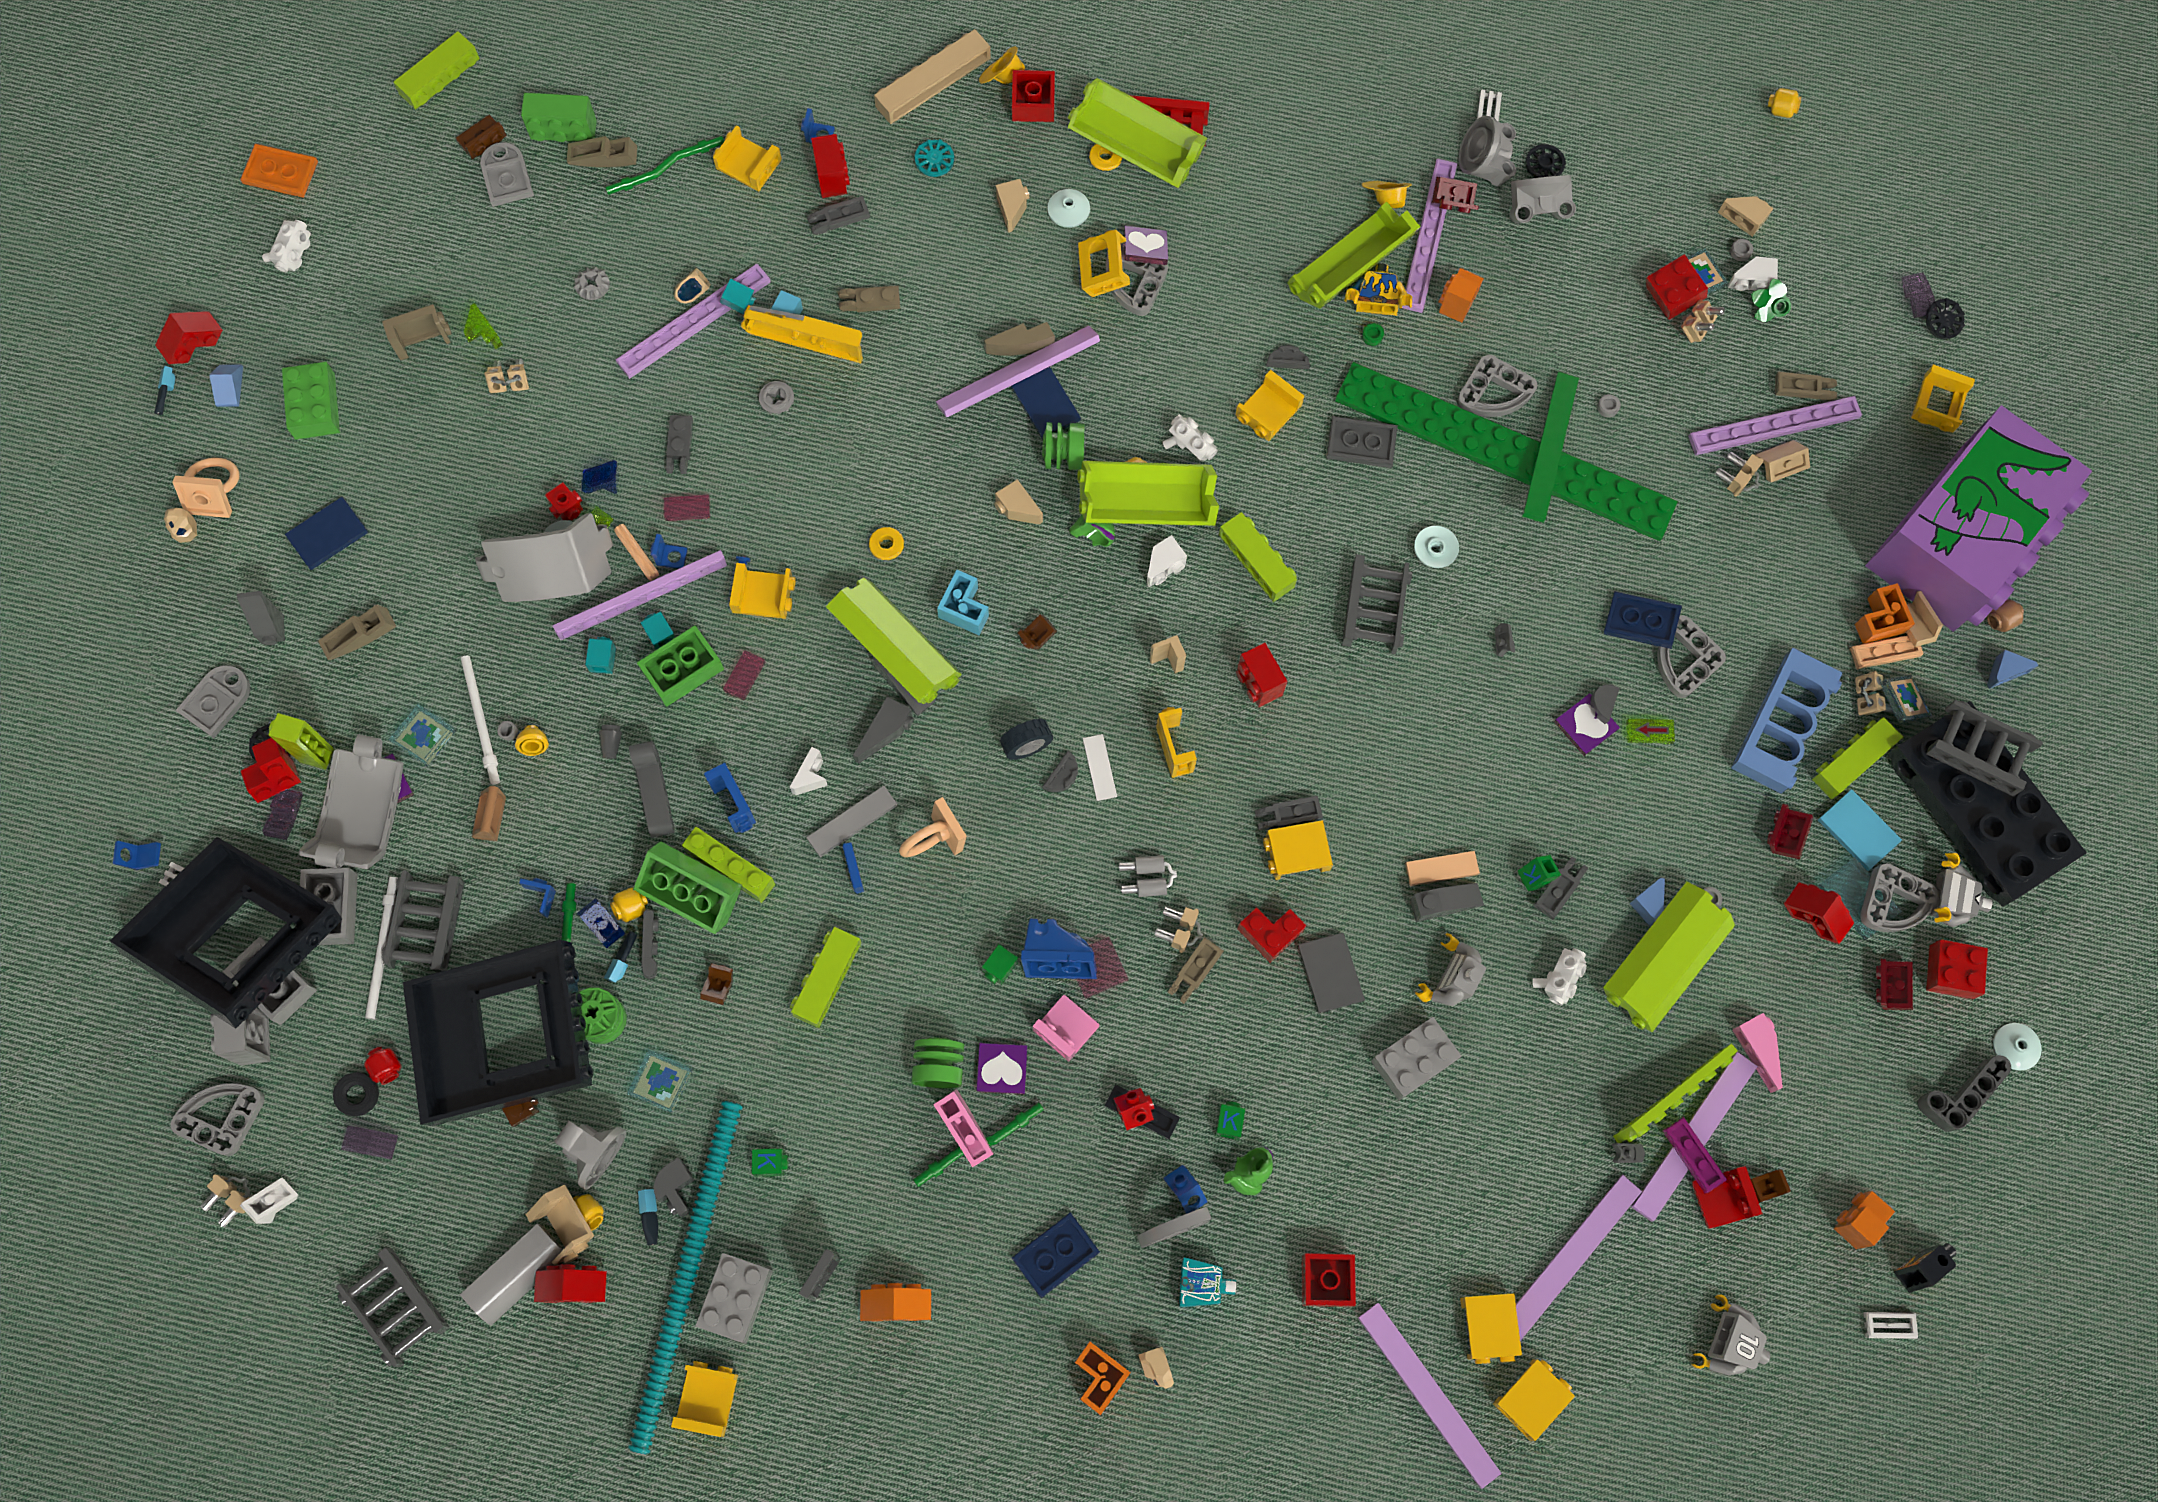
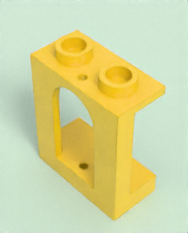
[1078,230,1130,297]
[1911,364,1975,433]

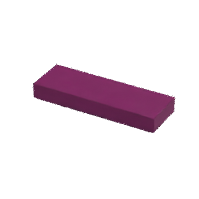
[1662,1117,1727,1193]

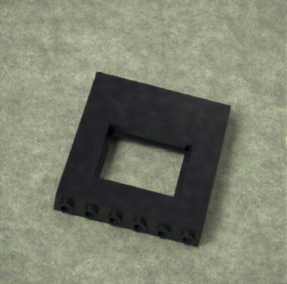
[110,837,342,1029]
[403,939,593,1126]

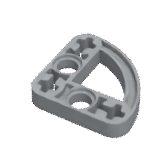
[1106,243,1168,316]
[1457,355,1537,417]
[1657,615,1726,698]
[1860,863,1938,932]
[170,1084,265,1156]
[1137,1207,1212,1248]

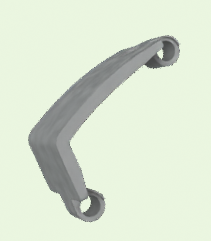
[475,513,613,602]
[299,734,404,869]

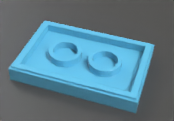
[1818,789,1902,871]

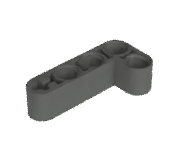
[629,740,675,838]
[1918,1055,2011,1132]

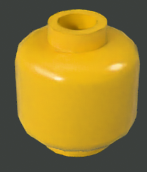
[1768,88,1801,118]
[610,887,648,922]
[573,1194,604,1231]

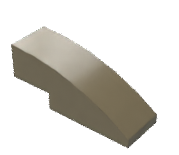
[567,136,637,167]
[984,322,1055,356]
[318,605,396,660]

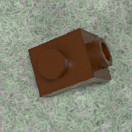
[1017,614,1057,650]
[700,963,733,1005]
[1751,1169,1791,1203]

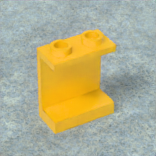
[713,125,782,192]
[1235,370,1304,441]
[729,563,796,619]
[1156,707,1197,778]
[1263,820,1333,880]
[1460,1294,1522,1364]
[1493,1359,1575,1441]
[671,1361,738,1437]

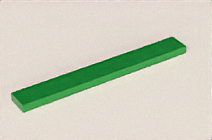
[1522,372,1579,523]

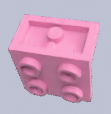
[1033,995,1099,1062]

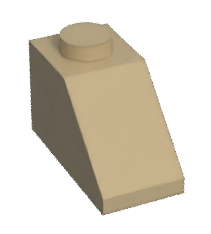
[996,179,1029,233]
[1718,196,1774,237]
[994,479,1043,524]

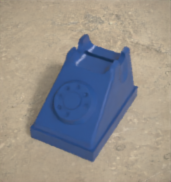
[1021,919,1097,979]

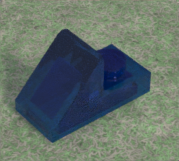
[581,460,619,494]
[577,898,625,949]

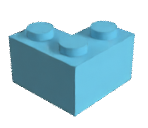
[937,570,989,635]

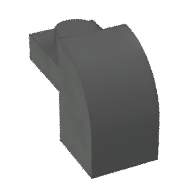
[654,1157,695,1218]

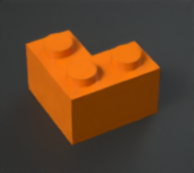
[1438,268,1484,323]
[1855,583,1915,644]
[1833,1191,1895,1249]
[860,1283,931,1321]
[1075,1342,1131,1415]

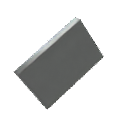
[1326,416,1398,468]
[1298,932,1365,1014]
[798,1249,840,1302]

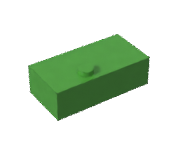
[633,842,742,934]

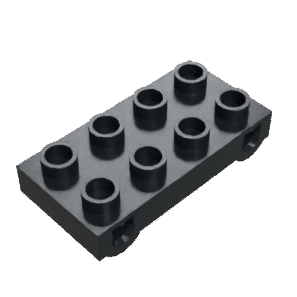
[1887,701,2087,907]

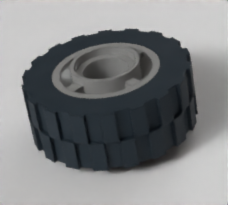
[1000,718,1054,760]

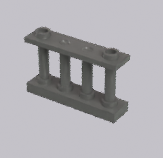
[1342,554,1412,654]
[1926,700,2043,796]
[381,870,465,973]
[336,1247,450,1367]

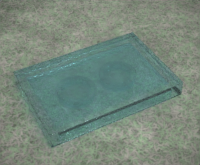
[1818,857,1902,940]

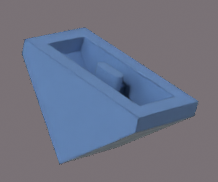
[209,365,243,407]
[1987,650,2038,689]
[1630,878,1665,927]

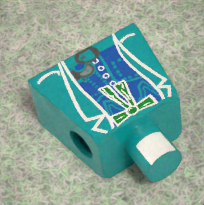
[1179,1258,1236,1308]

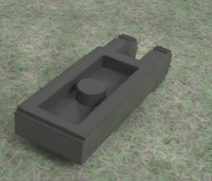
[807,196,870,235]
[666,415,693,474]
[1254,796,1323,831]
[1534,857,1588,920]
[642,910,659,980]

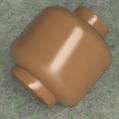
[1987,599,2024,632]

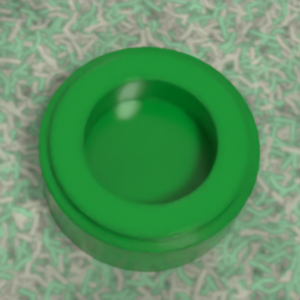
[1362,323,1384,346]

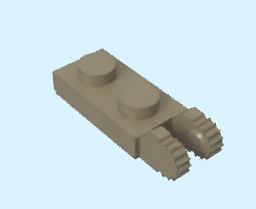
[838,286,900,312]
[1775,372,1837,401]
[1168,937,1224,1004]

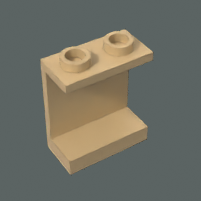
[526,1185,594,1266]

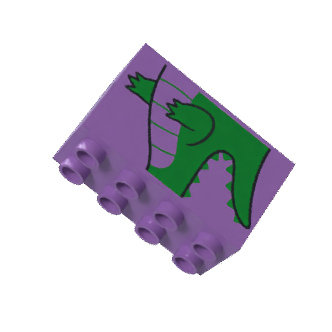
[1865,405,2092,632]

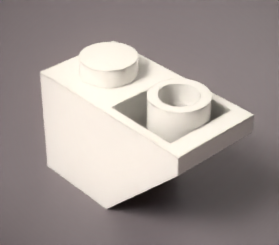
[1728,257,1778,291]
[1146,535,1187,587]

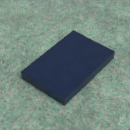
[1011,366,1081,440]
[285,497,369,570]
[1604,591,1682,649]
[1012,1212,1100,1298]

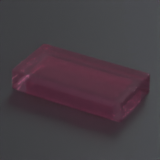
[664,495,711,521]
[723,650,766,701]

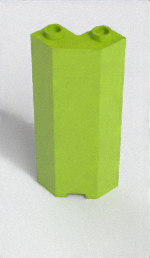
[1068,78,1208,188]
[1287,202,1420,309]
[1077,461,1219,526]
[826,577,962,704]
[1603,881,1735,1032]

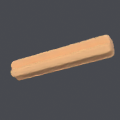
[614,524,659,581]

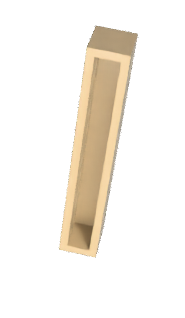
[874,29,991,124]

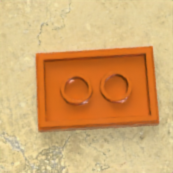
[240,144,318,198]

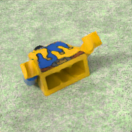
[1344,263,1412,316]

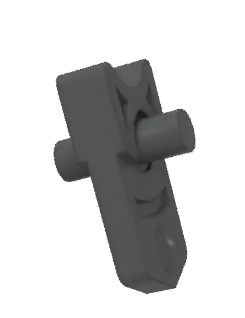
[1495,623,1515,657]
[1612,1143,1645,1163]

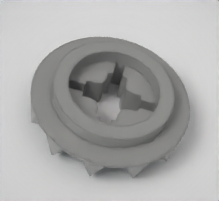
[574,267,610,300]
[759,381,794,415]

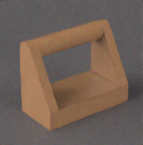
[472,786,506,842]

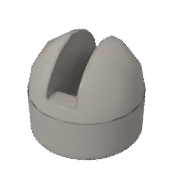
[497,721,519,741]

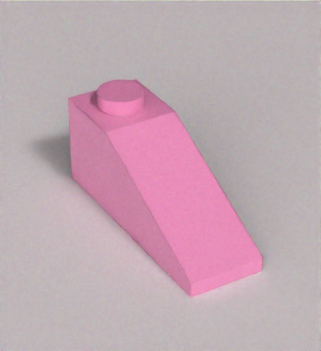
[1732,1013,1783,1093]
[933,1089,994,1167]

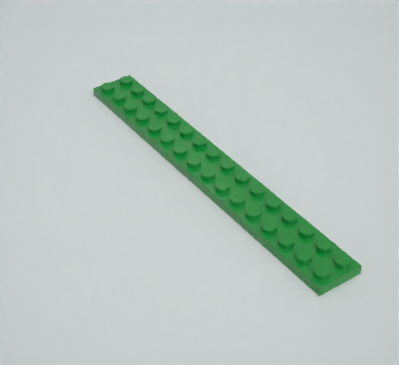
[1335,362,1678,541]

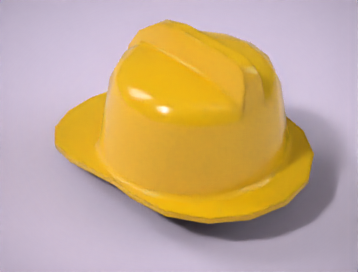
[979,46,1025,84]
[1362,181,1412,208]

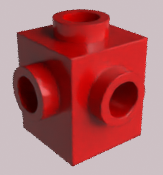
[545,482,583,521]
[1114,1087,1155,1130]

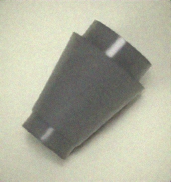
[599,725,623,759]

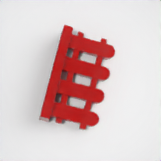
[1130,95,1210,147]

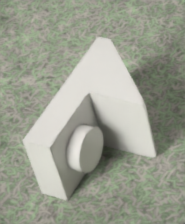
[790,747,827,795]
[240,1178,298,1224]

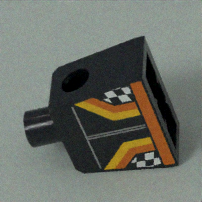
[1894,1243,1957,1293]

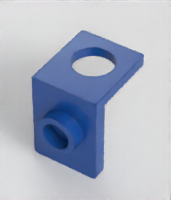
[801,108,835,143]
[650,534,688,569]
[113,841,161,870]
[519,878,556,918]
[1163,1165,1207,1214]

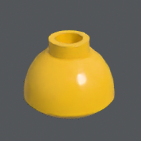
[515,725,549,756]

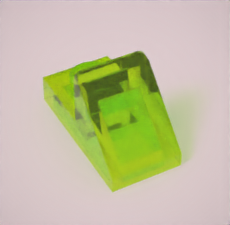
[464,303,503,350]

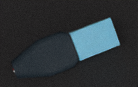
[154,366,175,415]
[604,931,637,983]
[638,1189,658,1246]

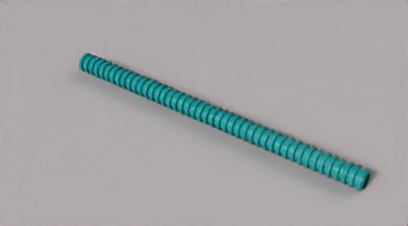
[628,1101,743,1454]

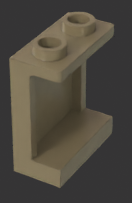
[382,304,452,361]

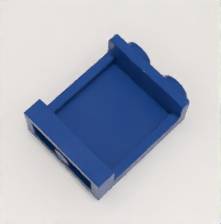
[704,763,756,833]

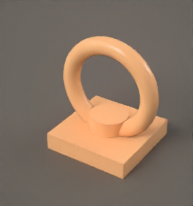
[173,458,239,518]
[899,797,967,857]

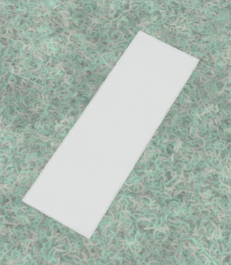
[1083,734,1117,801]

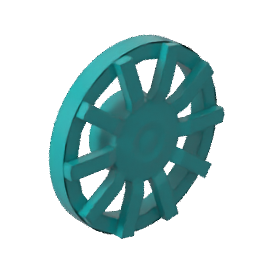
[915,139,954,177]

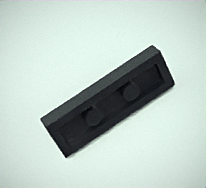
[1104,1084,1180,1140]

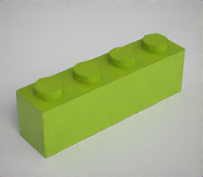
[393,31,480,110]
[1219,512,1297,602]
[269,713,335,770]
[1812,717,1903,800]
[682,827,776,903]
[790,927,862,1028]

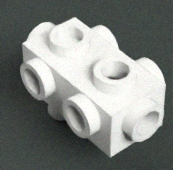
[262,220,311,272]
[1163,414,1218,461]
[1533,948,1587,1006]

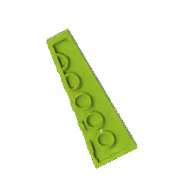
[1613,1043,1738,1143]

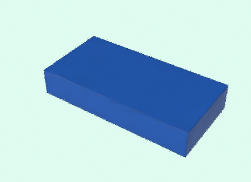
[843,842,864,894]

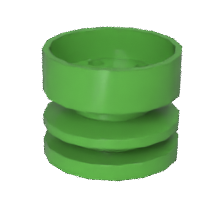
[1042,422,1085,470]
[579,988,627,1044]
[911,1038,964,1088]

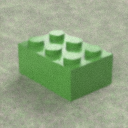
[521,93,597,142]
[282,362,340,440]
[637,625,724,707]

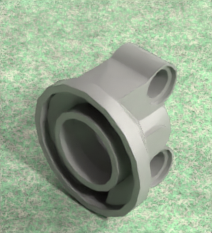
[1458,115,1516,187]
[1510,175,1576,224]
[554,1121,626,1190]

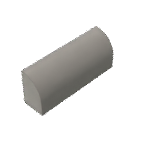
[460,1224,564,1326]

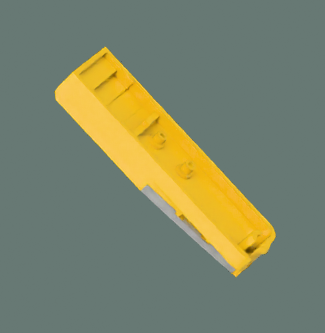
[741,305,863,363]

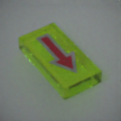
[1626,719,1675,744]

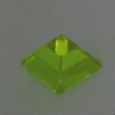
[591,506,614,527]

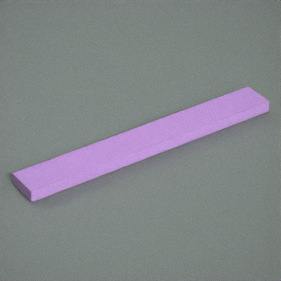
[1402,159,1457,313]
[616,264,771,379]
[936,326,1100,417]
[1688,396,1862,456]
[553,550,727,640]
[1631,1052,1758,1222]
[1516,1175,1642,1341]
[1358,1303,1502,1489]

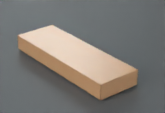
[1850,635,1924,669]
[1405,851,1480,886]

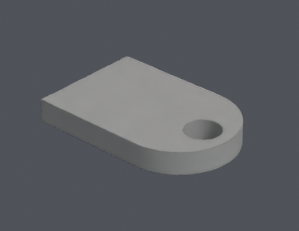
[480,142,534,207]
[175,665,250,738]

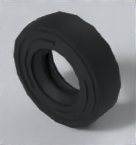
[333,1072,379,1117]

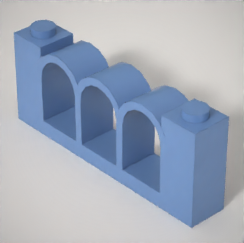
[1731,648,1842,794]

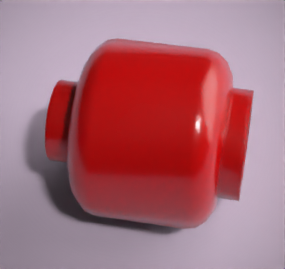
[364,1047,402,1085]

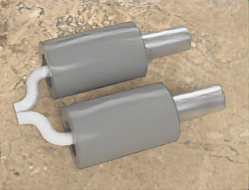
[1119,855,1177,897]

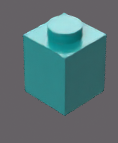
[720,278,756,315]
[640,611,676,650]
[585,637,616,674]

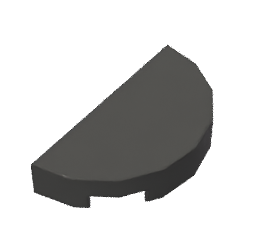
[1266,345,1310,369]
[1590,685,1620,724]
[1042,750,1078,792]

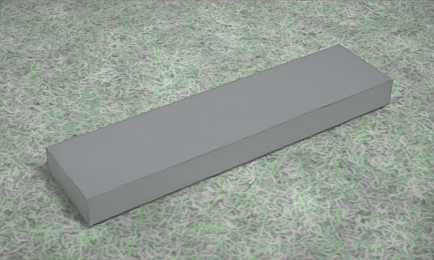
[806,786,898,858]

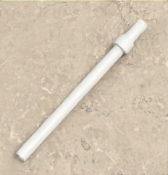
[461,656,500,785]
[365,877,398,1019]

